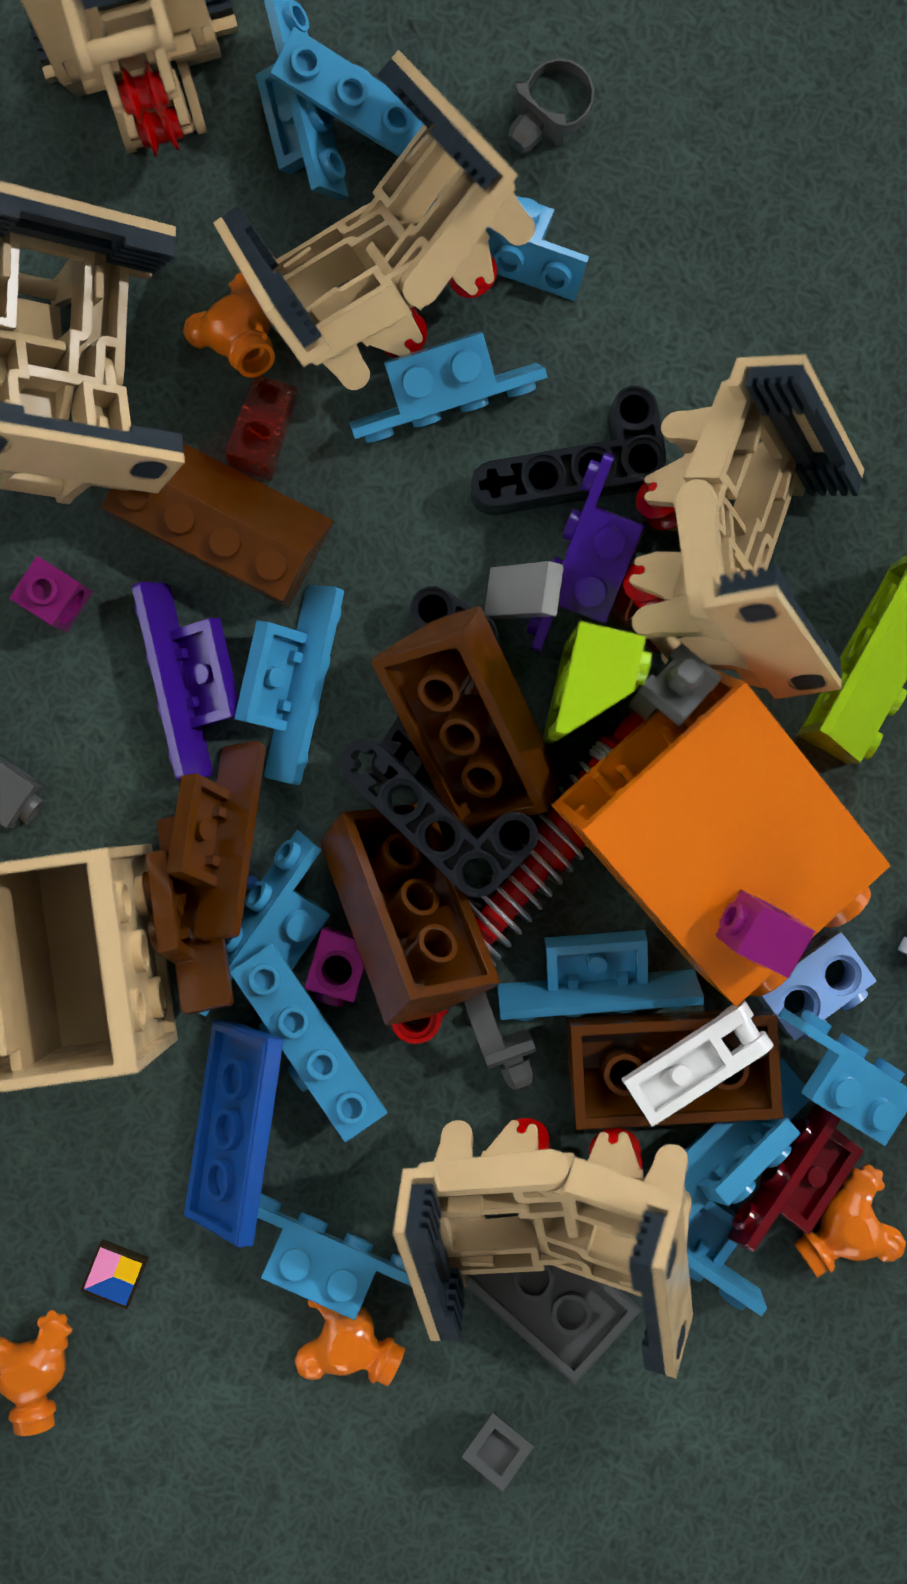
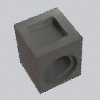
[0,755,47,828]
[462,1413,534,1492]

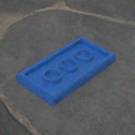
[184,1018,284,1247]

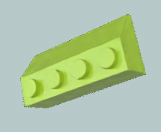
[796,555,907,764]
[543,622,652,745]

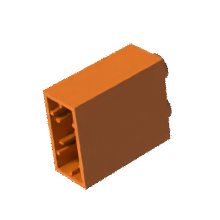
[551,669,891,1007]

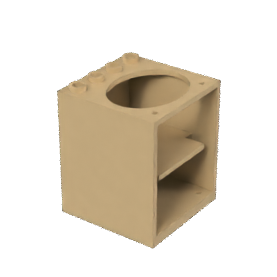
[0,844,178,1092]

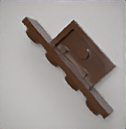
[166,741,266,940]
[142,816,234,1015]

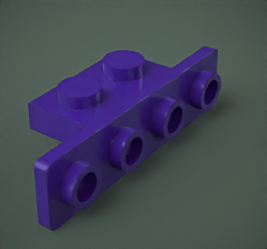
[526,452,644,652]
[132,582,239,781]

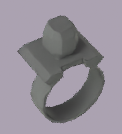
[508,58,594,154]
[628,643,723,726]
[464,991,536,1090]

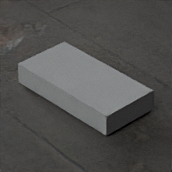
[484,561,563,619]

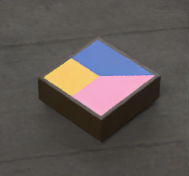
[80,1239,149,1309]

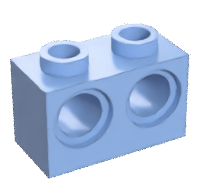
[756,928,877,1041]

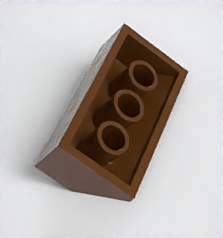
[101,443,334,609]
[371,606,561,829]
[320,803,500,1026]
[566,1007,783,1130]

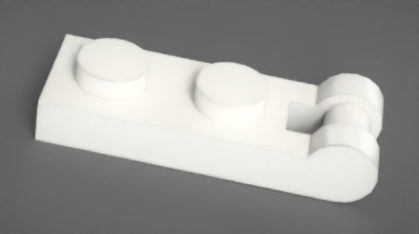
[622,1000,773,1127]

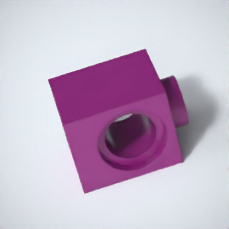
[9,556,94,633]
[715,889,815,979]
[305,926,365,1007]

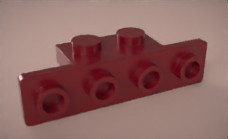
[728,1103,864,1252]

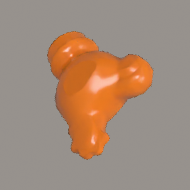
[182,273,275,377]
[793,1164,906,1278]
[294,1300,405,1387]
[0,1310,73,1436]

